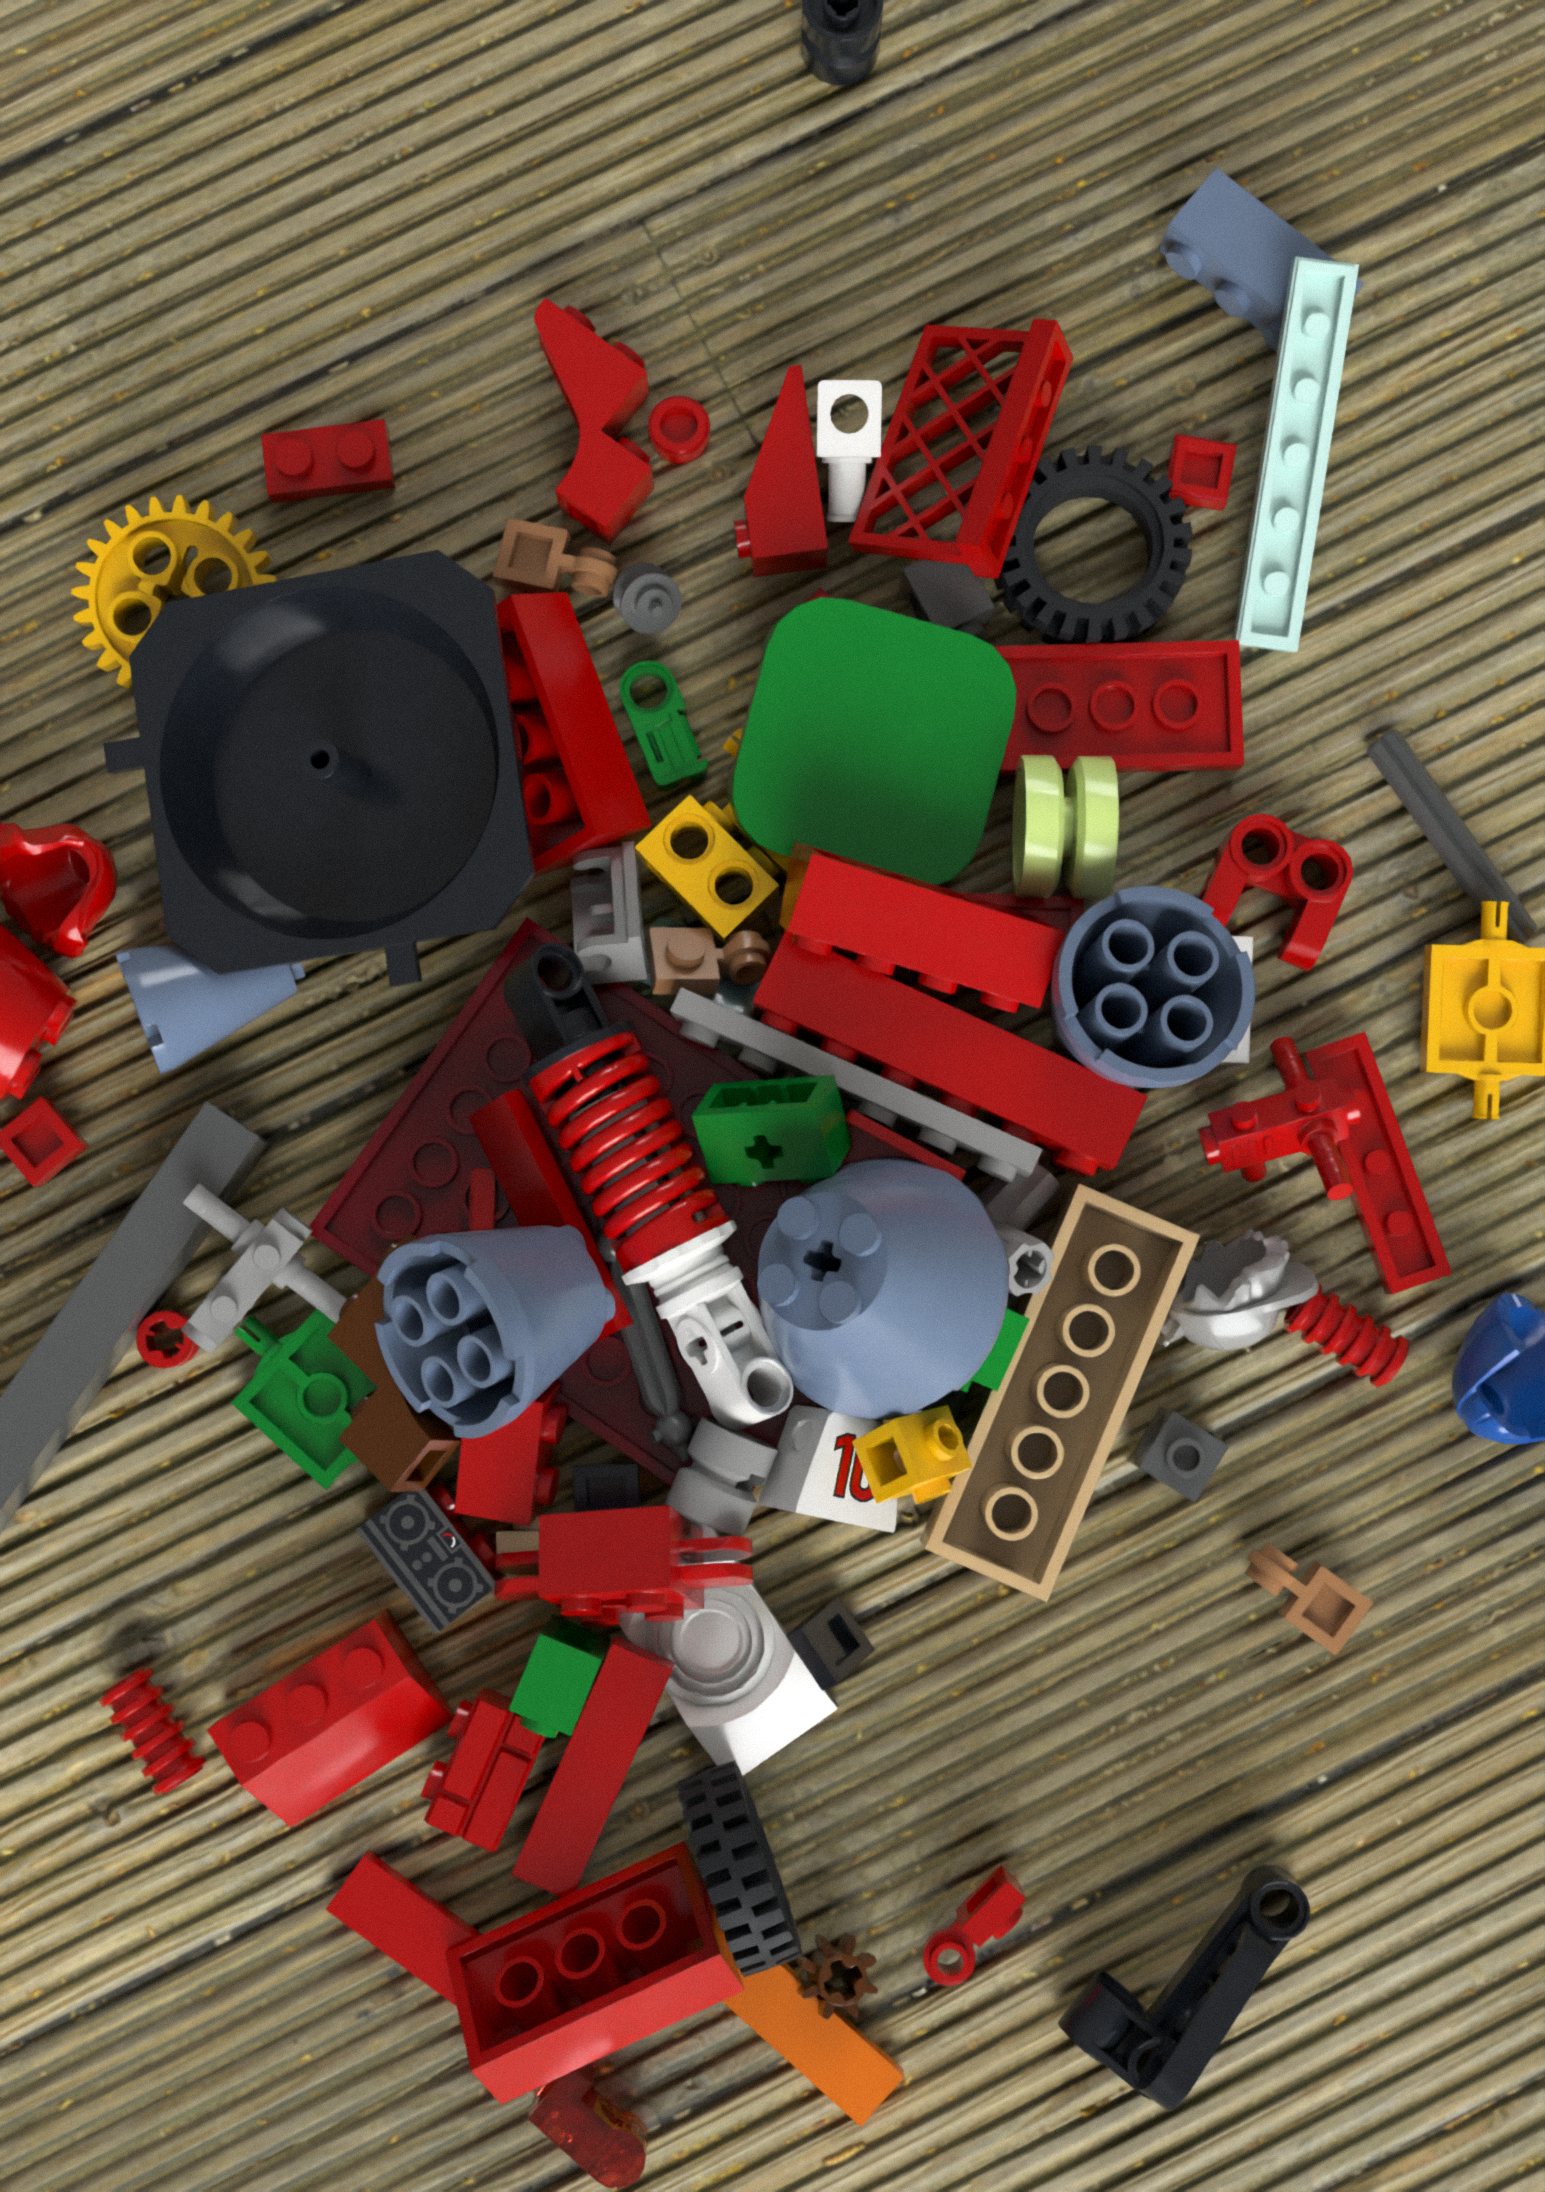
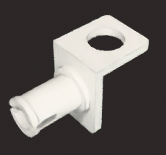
[815,380,882,522]

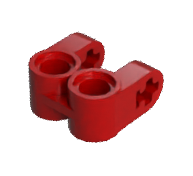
[1198,813,1353,972]

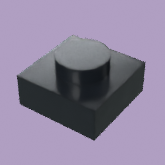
[573,1462,641,1512]
[786,1596,875,1691]

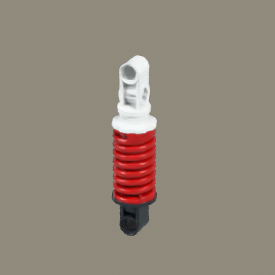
[503,943,793,1430]

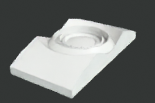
[619,1514,838,1776]

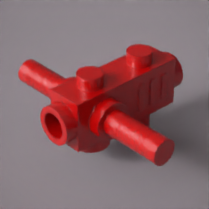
[1197,1037,1361,1200]

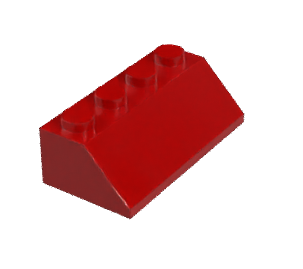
[497,592,653,879]
[779,841,1066,1013]
[445,1841,745,2105]

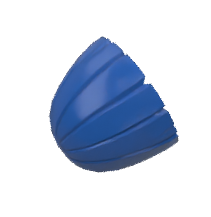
[1452,1292,1545,1444]

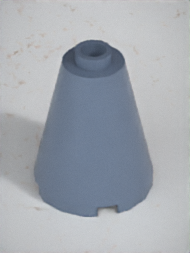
[115,943,305,1074]

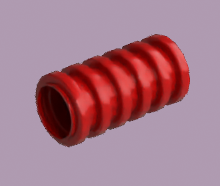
[1284,1283,1409,1388]
[99,1667,207,1795]

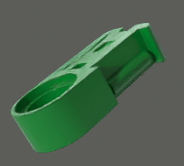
[620,661,709,792]

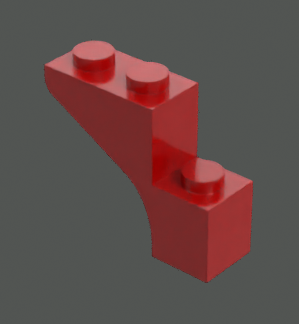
[534,297,654,546]

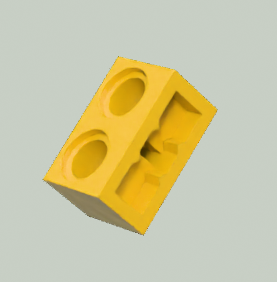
[635,794,779,946]

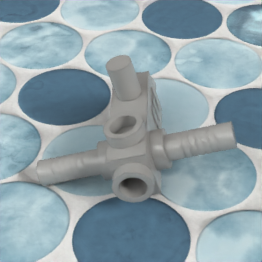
[181,1183,348,1353]

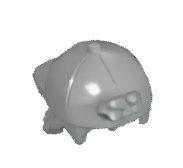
[1160,1229,1319,1351]

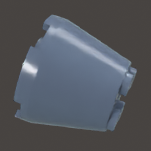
[1050,886,1255,1088]
[374,1225,616,1439]

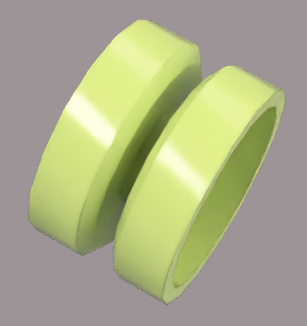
[1011,755,1119,899]

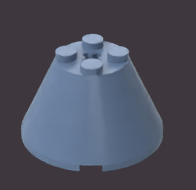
[757,1156,1009,1420]

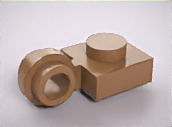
[493,517,619,597]
[645,927,772,995]
[1245,1542,1374,1656]

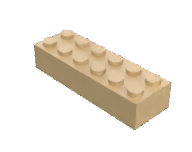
[920,1184,1200,1602]

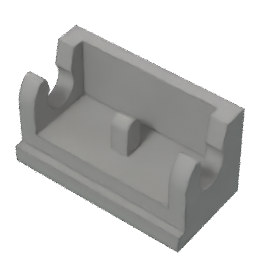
[570,841,647,985]

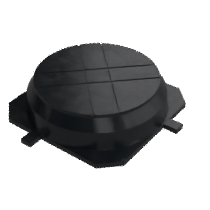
[103,550,536,986]

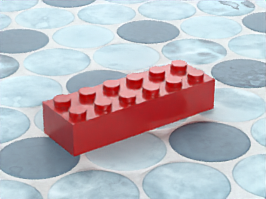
[752,930,1148,1179]

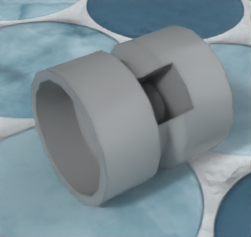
[665,1416,779,1536]

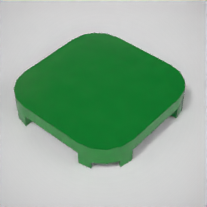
[727,597,1017,885]

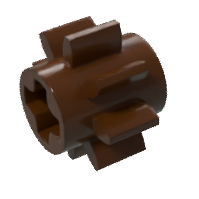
[795,1932,878,2020]

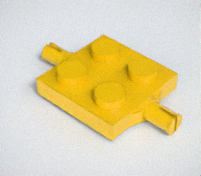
[1419,901,1545,1119]

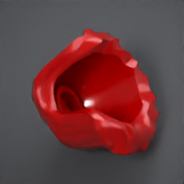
[0,823,118,959]

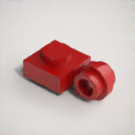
[922,1864,1026,1986]

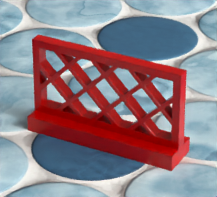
[848,318,1073,579]

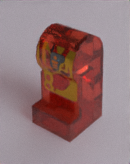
[528,2062,649,2189]

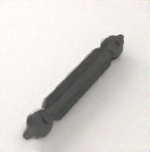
[593,1217,699,1462]

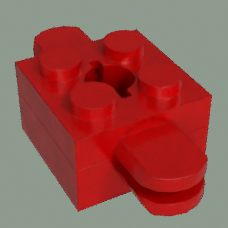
[494,1505,753,1626]

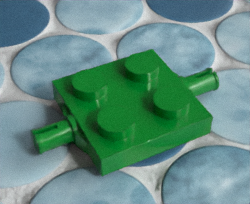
[231,1308,378,1490]

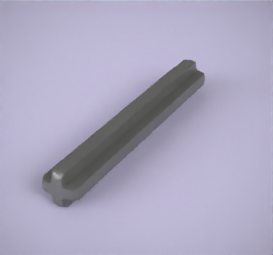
[1367,729,1537,944]

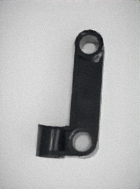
[1058,1865,1310,2100]

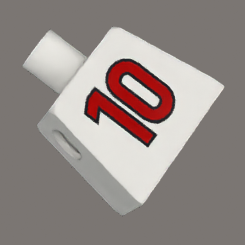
[758,1405,898,1533]

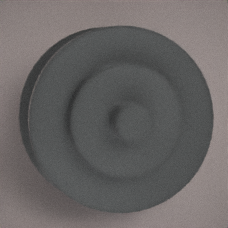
[612,563,682,634]

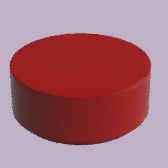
[648,396,710,464]

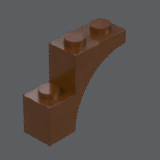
[327,1234,461,1492]

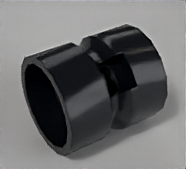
[801,0,883,86]

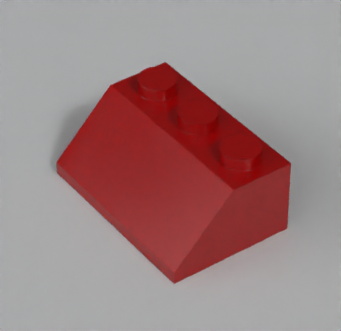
[206,1608,455,1827]

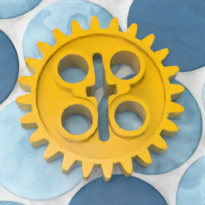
[71,495,279,689]

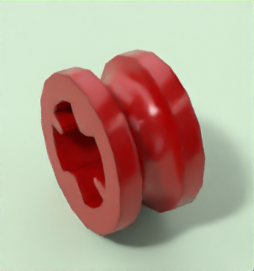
[136,1310,200,1369]

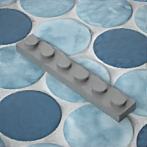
[670,987,1043,1183]

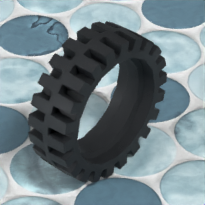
[677,1761,803,1977]

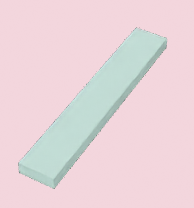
[1233,256,1359,653]

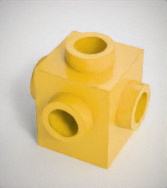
[852,1405,973,1504]

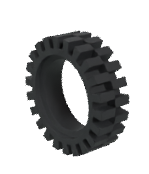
[994,445,1193,645]

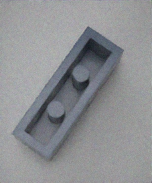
[1159,167,1364,352]

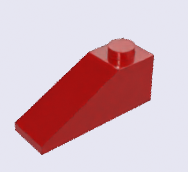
[734,365,828,578]

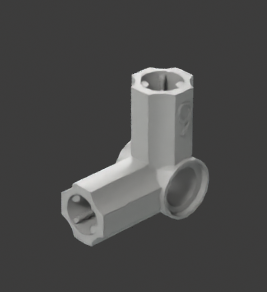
[978,1162,1061,1297]

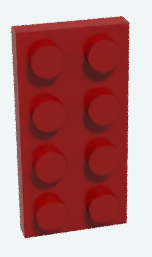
[994,640,1244,776]

